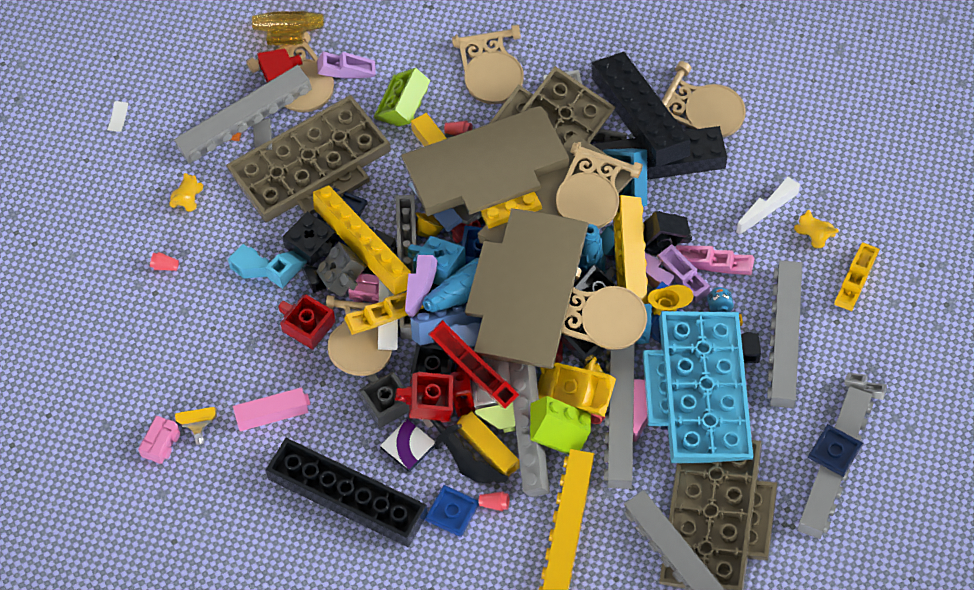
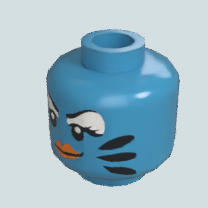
[707,287,734,312]

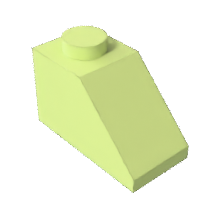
[475,402,516,433]

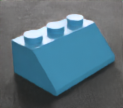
[603,148,647,207]

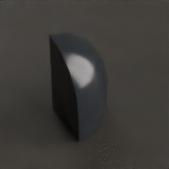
[302,266,327,294]

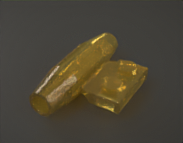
[252,11,324,46]

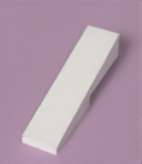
[736,177,800,235]
[378,279,398,350]

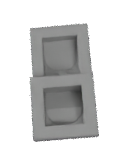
[844,373,887,400]

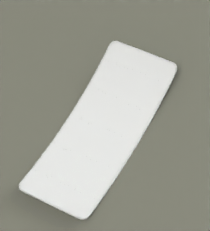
[107,101,128,132]

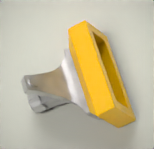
[175,407,217,445]

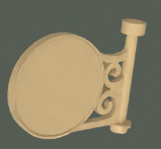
[452,24,524,104]
[246,31,334,112]
[662,61,746,137]
[556,142,643,229]
[562,268,647,350]
[326,295,392,376]

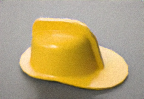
[415,212,444,237]
[648,285,694,316]

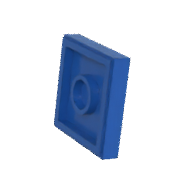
[425,485,479,537]

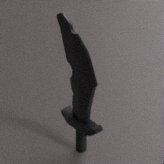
[430,420,508,484]

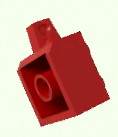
[278,294,336,350]
[395,372,453,421]

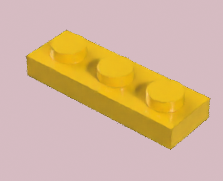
[481,192,542,229]

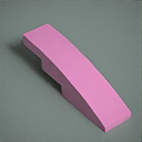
[676,245,754,275]

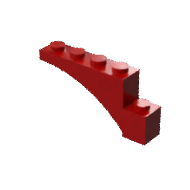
[428,320,519,409]

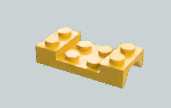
[537,362,616,417]

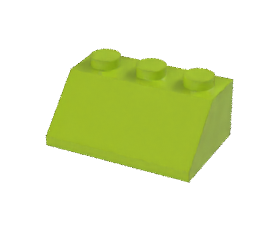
[373,67,430,127]
[530,396,591,455]

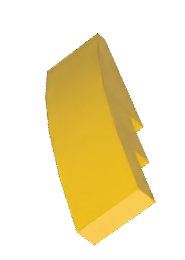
[834,242,880,311]
[344,292,424,335]

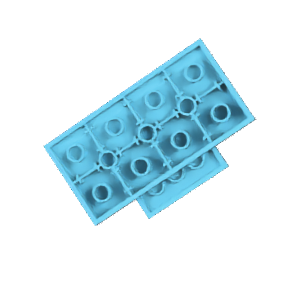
[642,311,753,463]

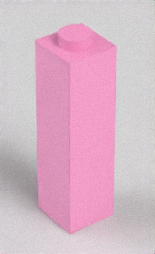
[233,387,311,431]

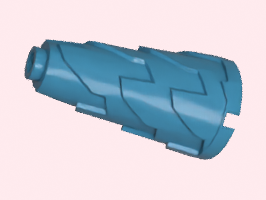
[578,224,607,274]
[423,258,479,313]

